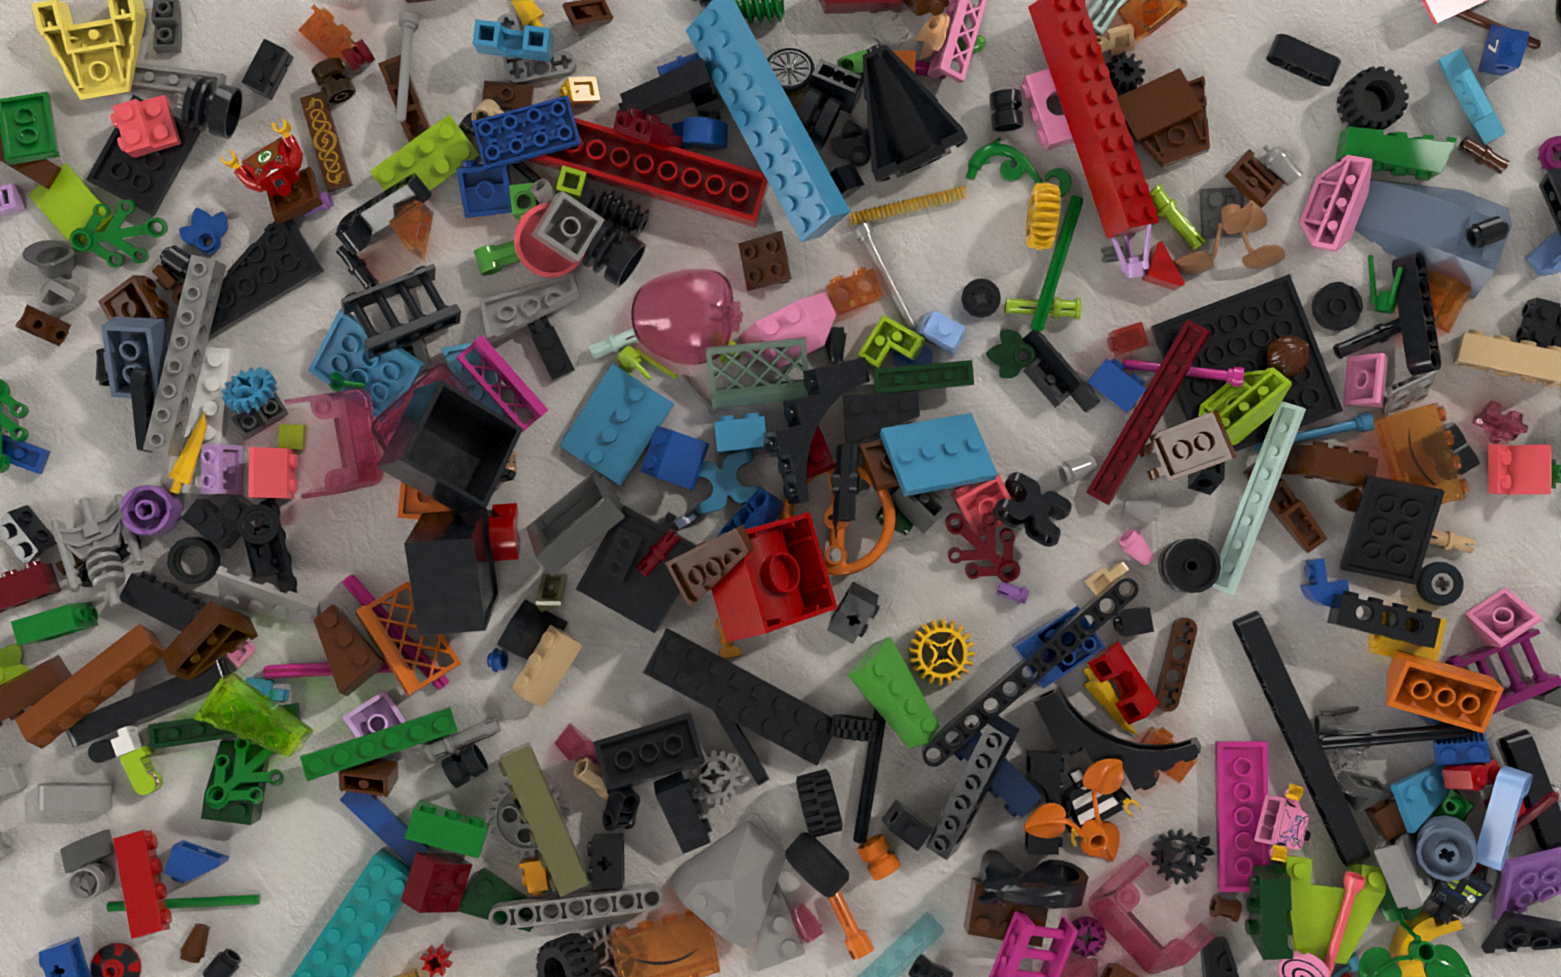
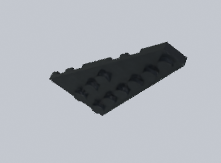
[208,218,324,339]

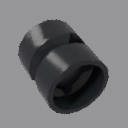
[989,89,1024,132]
[441,743,489,788]

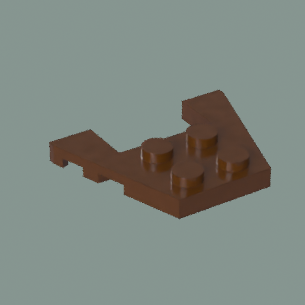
[1128,76,1210,168]

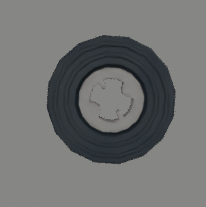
[1416,562,1464,606]

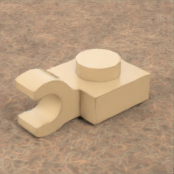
[1096,23,1135,56]
[1084,561,1129,596]

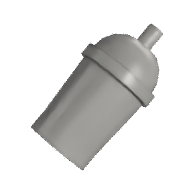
[1263,145,1303,186]
[530,178,558,204]

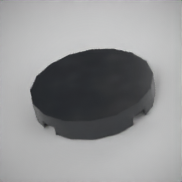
[1312,282,1363,331]

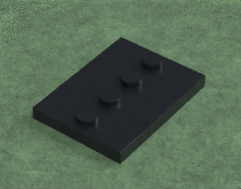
[86,94,201,216]
[1339,474,1445,585]

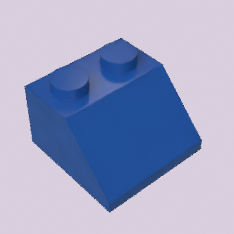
[640,426,710,490]

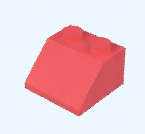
[248,447,298,499]

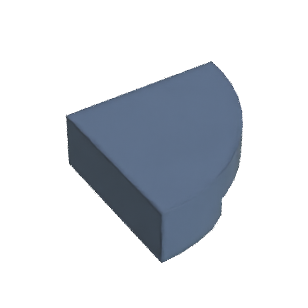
[675,509,701,530]

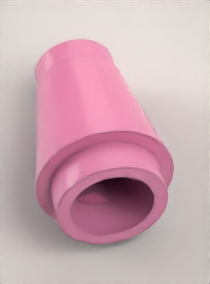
[1119,529,1155,566]

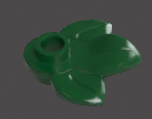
[986,329,1036,378]

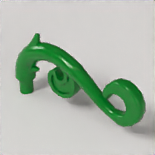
[965,137,1072,197]

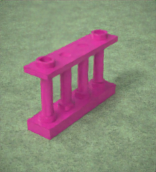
[989,910,1078,977]

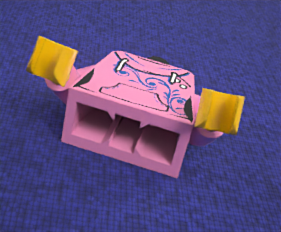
[1254,783,1311,862]

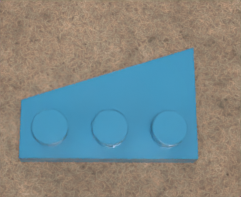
[1390,762,1451,833]

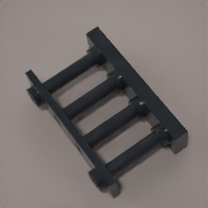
[341,264,461,360]

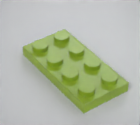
[370,114,479,191]

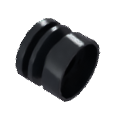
[182,76,242,139]
[582,221,646,287]

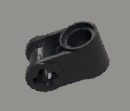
[602,787,640,831]

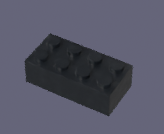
[593,713,705,794]

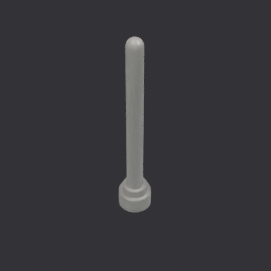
[396,11,419,122]
[852,222,917,331]

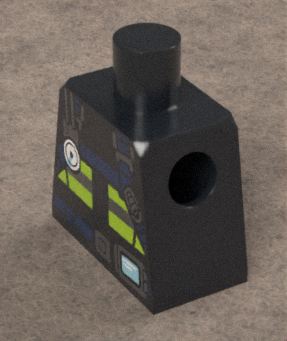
[882,800,934,851]
[1429,873,1493,925]

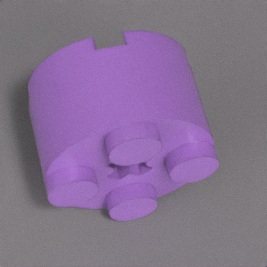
[120,485,183,535]

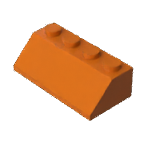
[1386,650,1504,733]

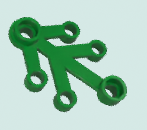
[70,199,168,268]
[0,379,29,473]
[205,731,289,809]

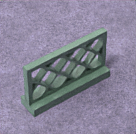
[706,337,808,409]

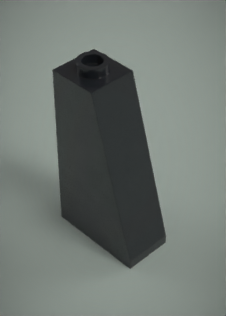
[618,58,712,116]

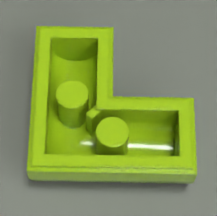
[857,315,925,369]

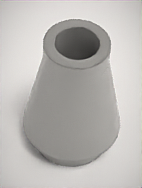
[1058,456,1097,484]
[1123,499,1161,523]

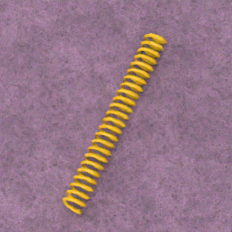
[850,185,967,226]

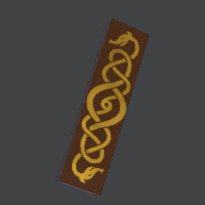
[300,92,353,193]

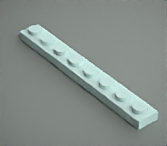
[1212,401,1306,596]

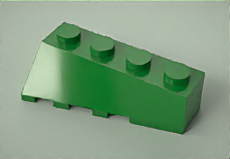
[1335,126,1457,181]

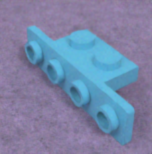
[1438,49,1505,145]

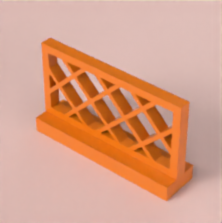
[356,581,461,698]

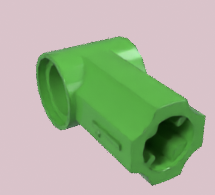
[474,240,521,276]

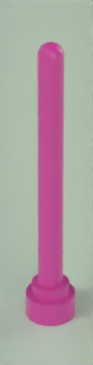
[1122,359,1244,387]

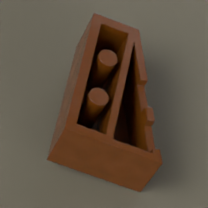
[1281,441,1379,487]
[313,604,387,697]

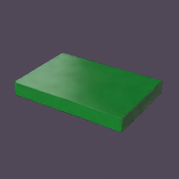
[0,91,60,165]

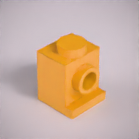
[519,856,551,896]

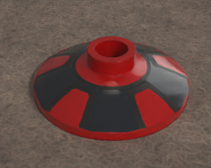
[91,943,142,977]

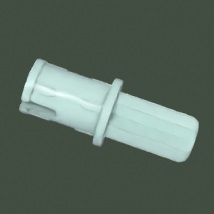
[589,328,639,359]

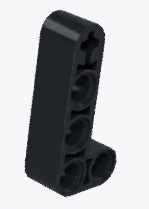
[335,173,432,255]

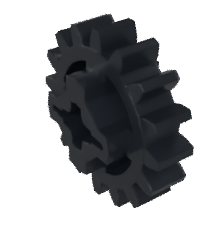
[1151,828,1207,885]

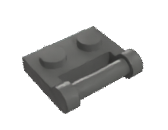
[1200,187,1247,239]

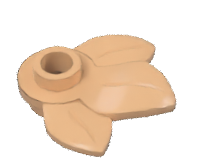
[915,13,950,59]

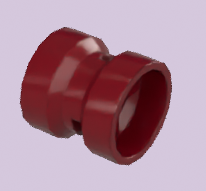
[341,39,376,73]

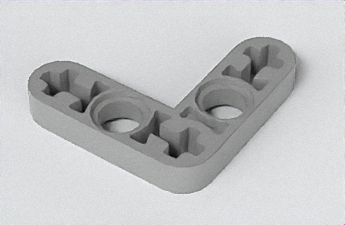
[497,14,577,85]

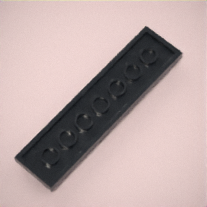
[642,628,833,766]

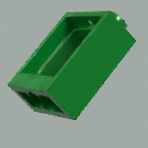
[11,602,99,646]

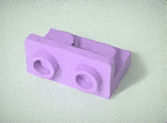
[201,444,243,495]

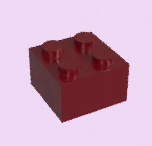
[401,852,473,913]

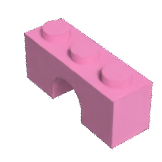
[1020,68,1073,151]

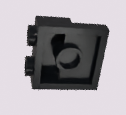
[1516,298,1561,348]

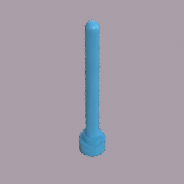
[1254,411,1374,451]

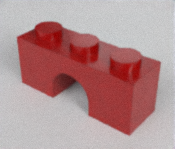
[1087,641,1159,725]

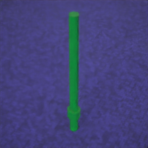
[107,894,260,912]

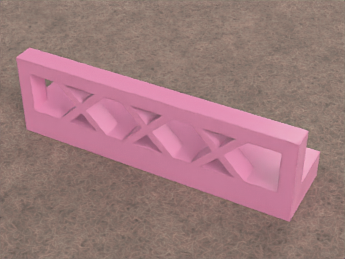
[927,0,987,83]

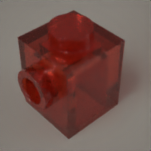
[1107,322,1149,357]

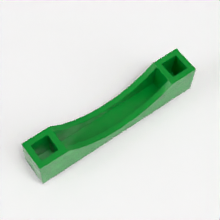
[300,706,458,782]

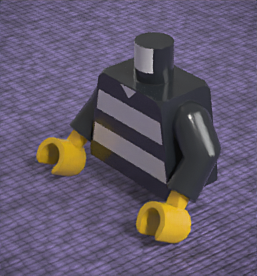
[1062,767,1141,847]

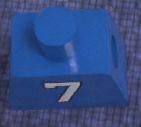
[1478,24,1529,76]

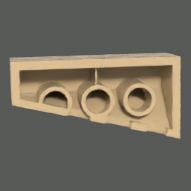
[1453,330,1561,388]

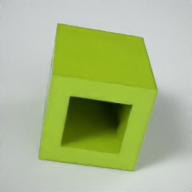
[556,165,588,201]

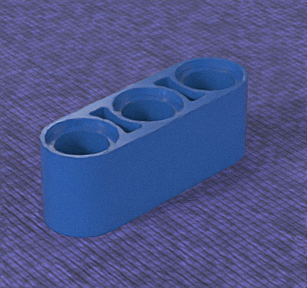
[718,489,783,536]

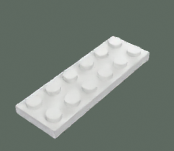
[166,347,234,496]

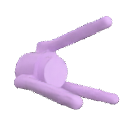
[1112,224,1152,278]

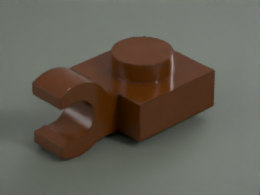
[152,264,184,305]

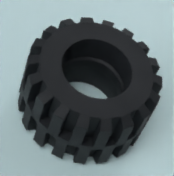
[1337,66,1409,130]
[796,769,843,838]
[536,933,601,977]

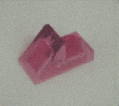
[555,723,598,764]

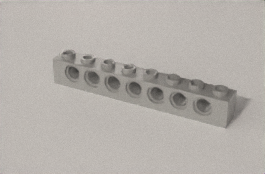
[143,254,226,457]

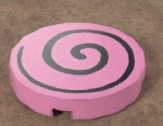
[1278,951,1330,977]

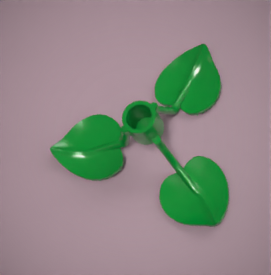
[1358,884,1472,977]

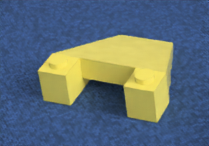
[31,0,146,100]

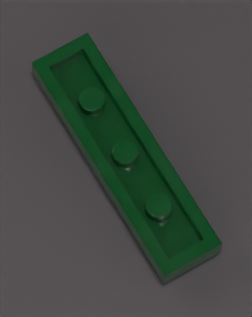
[873,360,974,394]

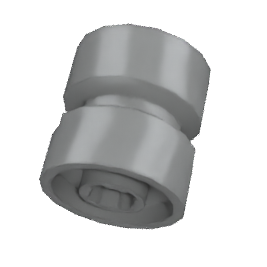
[67,861,115,901]

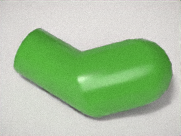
[957,35,986,54]

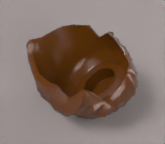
[1267,336,1309,377]

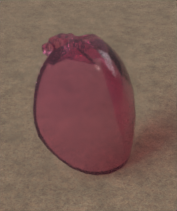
[631,268,743,365]

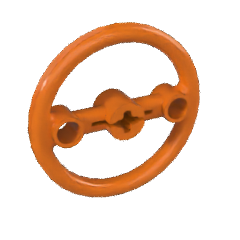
[781,461,895,576]

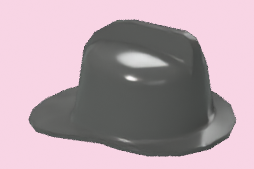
[22,240,76,280]

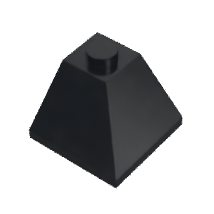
[497,599,569,660]

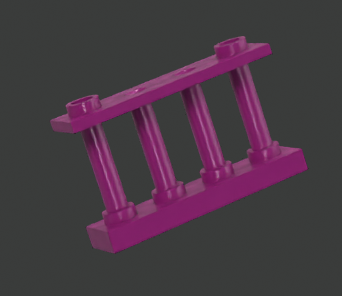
[1444,628,1561,715]

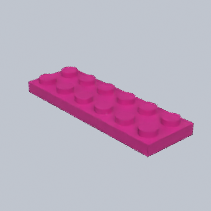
[1215,741,1270,892]

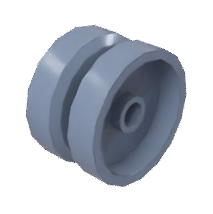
[1416,815,1478,881]

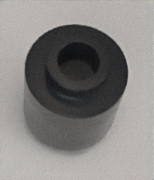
[1466,216,1509,248]
[160,245,191,279]
[203,948,241,977]

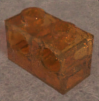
[826,267,883,316]

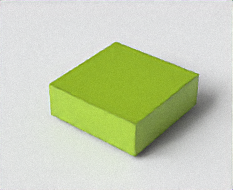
[278,424,306,450]

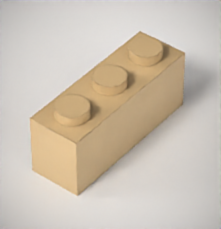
[511,625,583,708]

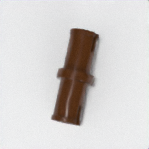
[1457,136,1510,174]

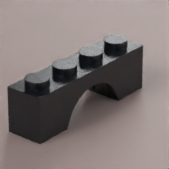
[1025,750,1064,855]

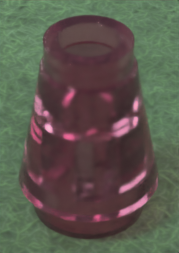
[791,903,824,943]

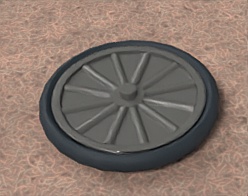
[767,48,815,92]

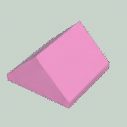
[1343,353,1388,408]
[1465,587,1542,648]

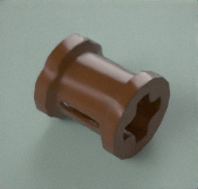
[1209,894,1242,922]

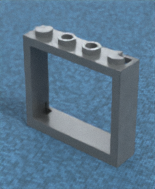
[526,472,625,576]

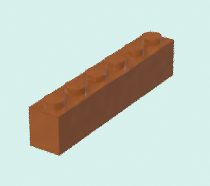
[15,623,164,749]

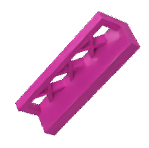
[456,335,548,432]

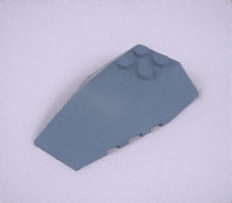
[1354,179,1512,299]

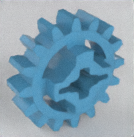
[221,367,278,414]

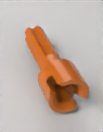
[827,890,874,960]

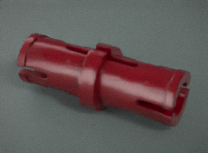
[635,528,681,577]

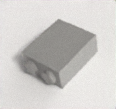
[1373,831,1435,909]

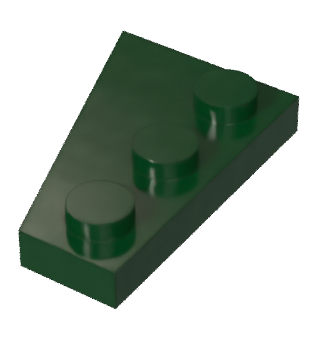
[458,867,545,932]

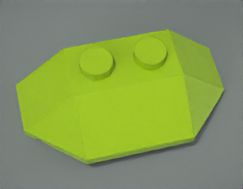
[1199,367,1292,445]

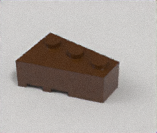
[161,600,258,681]

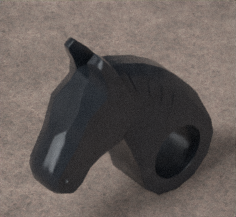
[978,850,1089,909]

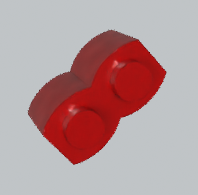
[1442,760,1500,791]

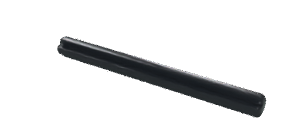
[853,708,886,844]
[1318,724,1473,750]

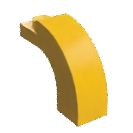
[1389,911,1463,977]

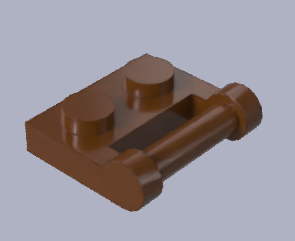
[1224,149,1285,208]

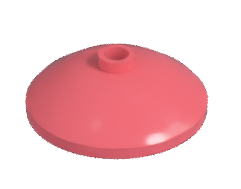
[514,203,586,277]

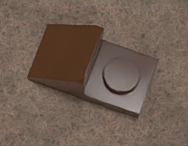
[562,0,613,36]

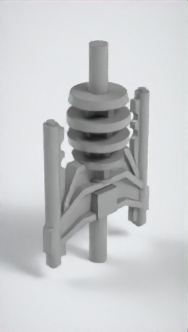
[51,494,144,608]

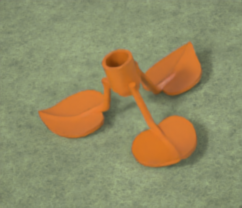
[1024,759,1124,862]

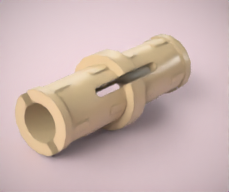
[1429,530,1476,553]

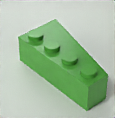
[847,637,940,749]

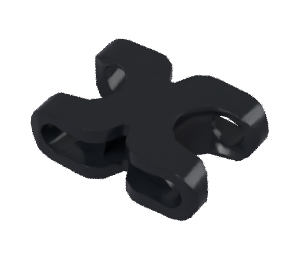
[993,472,1072,547]

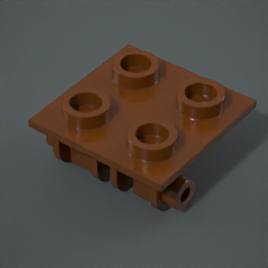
[738,231,792,291]

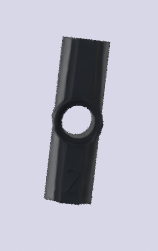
[832,444,860,522]

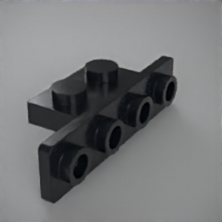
[1023,330,1100,412]
[244,498,297,594]

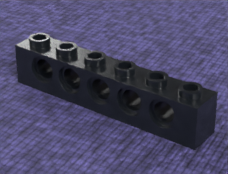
[926,716,1020,860]

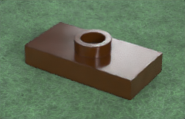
[482,81,534,110]

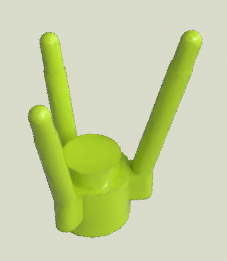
[616,345,678,380]

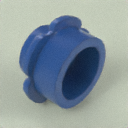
[487,648,508,672]

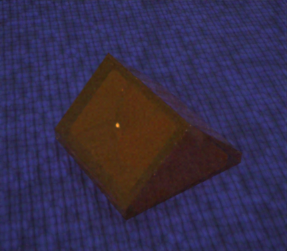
[1117,0,1188,41]
[388,202,434,260]
[1427,269,1472,333]

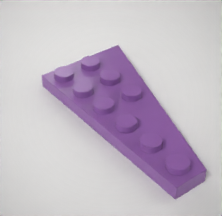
[1493,847,1561,921]

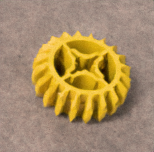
[1025,182,1061,250]
[908,618,975,686]

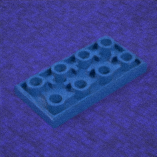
[472,95,582,171]

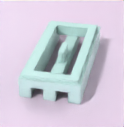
[1088,0,1126,36]

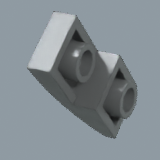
[151,0,182,53]
[231,392,289,441]
[60,829,115,873]

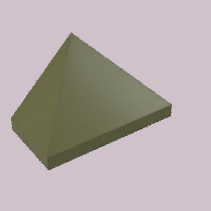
[536,574,567,612]

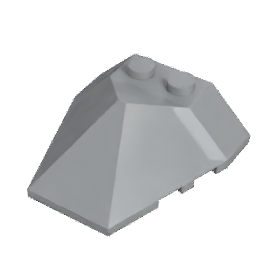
[668,821,786,949]

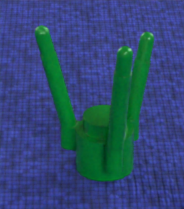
[1368,255,1403,314]

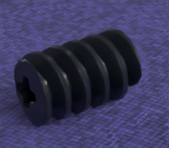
[594,190,650,237]

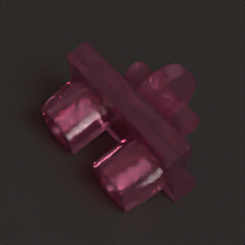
[1472,401,1528,444]

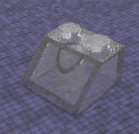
[623,678,693,727]

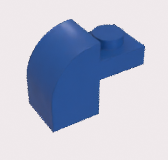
[672,117,728,151]
[1300,558,1349,607]

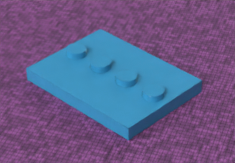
[308,310,425,426]
[559,364,675,486]
[879,413,998,496]

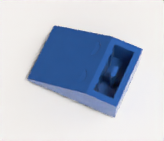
[1011,606,1105,689]

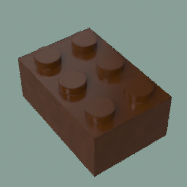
[964,878,1048,947]

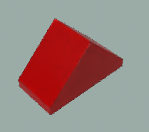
[1142,241,1185,290]

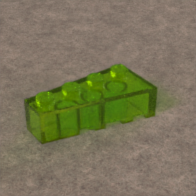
[193,673,314,757]

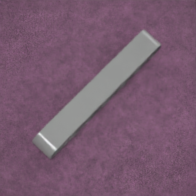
[488,883,663,930]

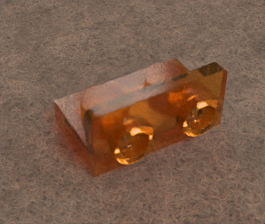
[298,5,355,60]

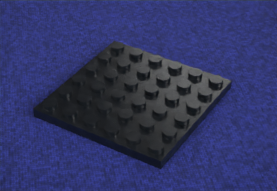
[1151,274,1343,452]

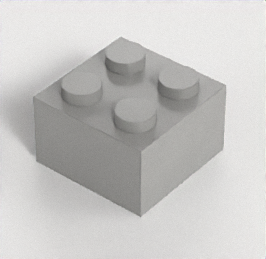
[531,191,605,263]

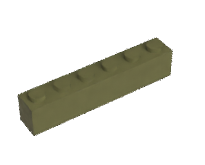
[498,742,589,897]

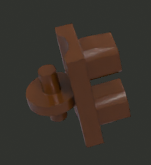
[15,304,71,346]

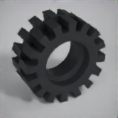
[830,714,877,742]

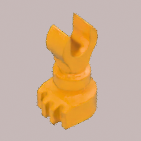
[715,618,742,659]

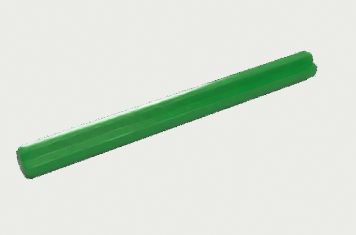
[1030,195,1084,332]

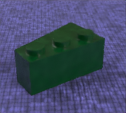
[1245,865,1293,960]

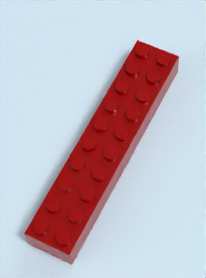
[1028,0,1159,239]
[526,117,769,228]

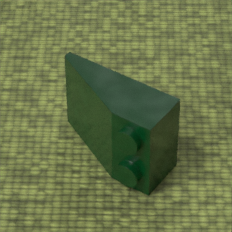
[201,740,269,825]

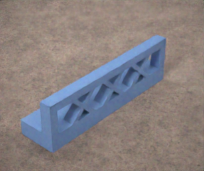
[1525,229,1561,276]

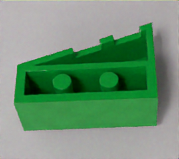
[404,799,490,859]

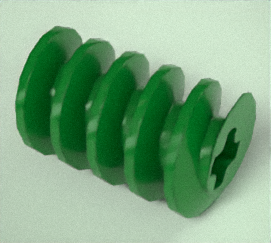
[734,0,784,25]

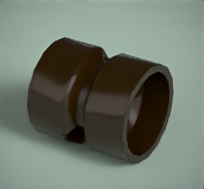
[311,58,356,105]

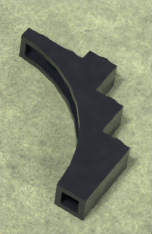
[763,357,870,504]
[1034,686,1201,791]

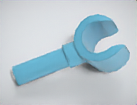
[1331,952,1360,977]

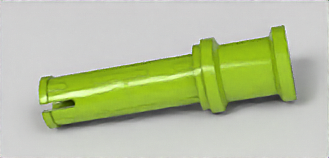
[1150,183,1206,251]
[1005,297,1081,320]

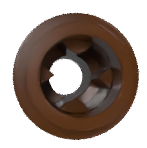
[180,923,210,963]

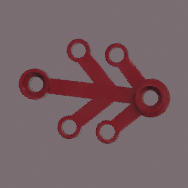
[945,512,1020,582]

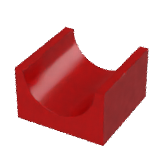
[698,512,838,642]

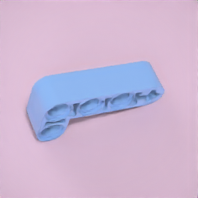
[1477,766,1533,871]

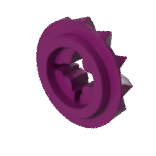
[1537,136,1561,171]
[1071,916,1107,958]

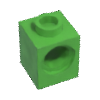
[509,183,539,220]

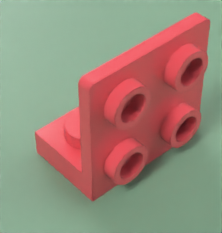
[1488,444,1552,495]

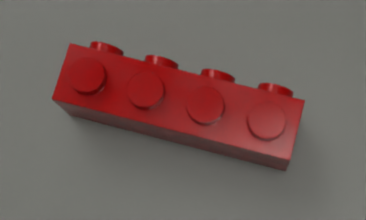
[113,830,172,939]

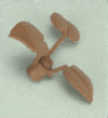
[1173,200,1286,275]

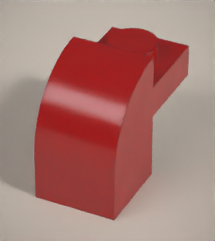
[489,503,521,561]

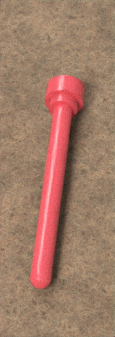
[1324,871,1366,977]

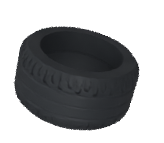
[785,833,849,897]

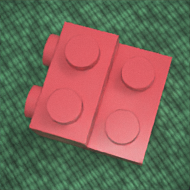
[110,95,182,158]
[950,474,1011,538]

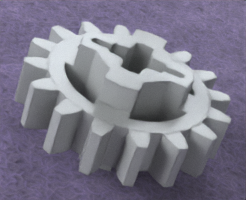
[690,750,744,806]

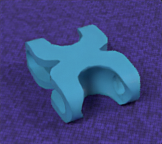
[695,450,764,514]

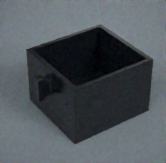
[376,379,523,513]
[575,505,698,633]
[404,508,499,636]

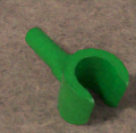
[330,372,365,391]

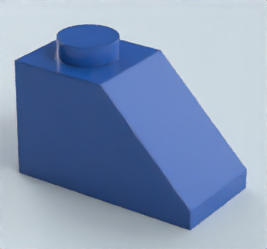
[164,840,230,883]

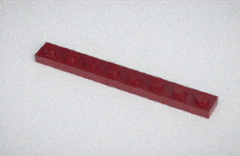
[1086,319,1211,505]

